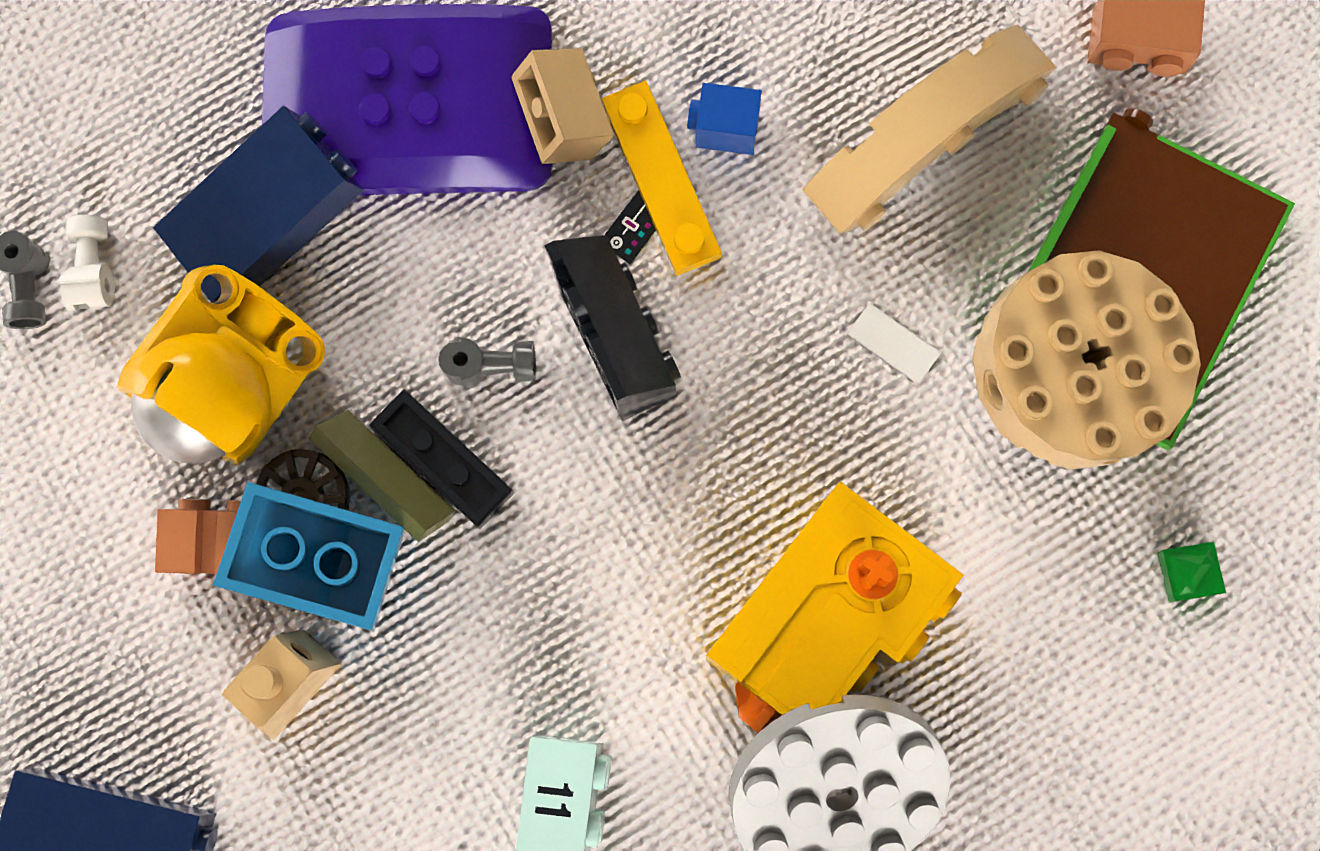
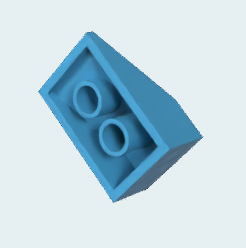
[213,482,405,632]

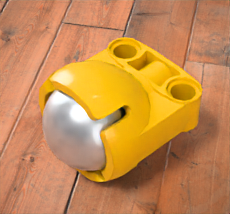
[116,265,325,466]

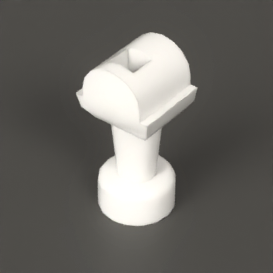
[59,214,115,311]

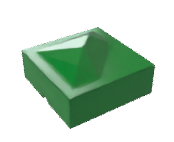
[1157,541,1226,603]

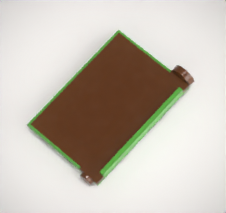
[1027,108,1295,451]

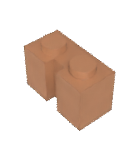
[1087,0,1205,77]
[155,499,241,575]

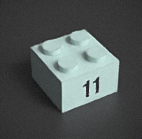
[516,736,612,851]

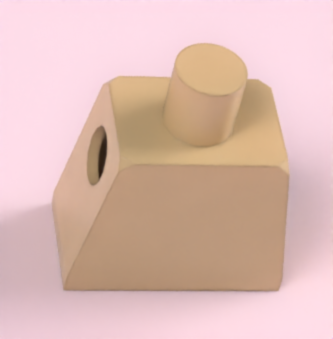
[222,630,342,740]

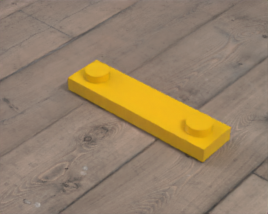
[601,81,722,276]

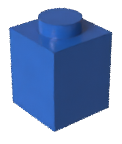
[687,82,762,155]

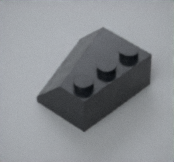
[544,235,681,422]

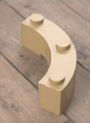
[802,25,1057,234]

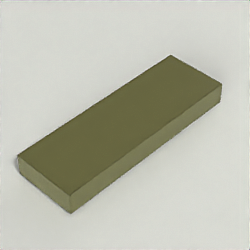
[308,410,456,542]

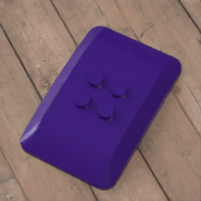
[262,4,553,195]

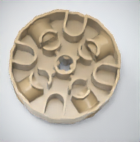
[972,250,1201,470]

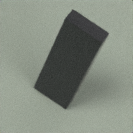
[369,389,515,529]

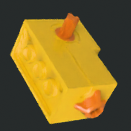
[706,481,964,733]

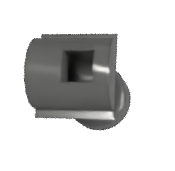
[0,231,50,329]
[438,337,536,389]

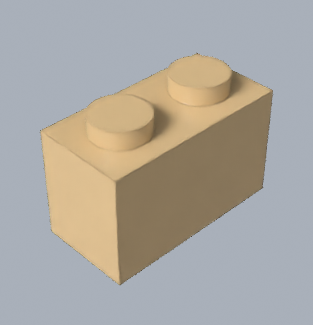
[511,48,614,164]

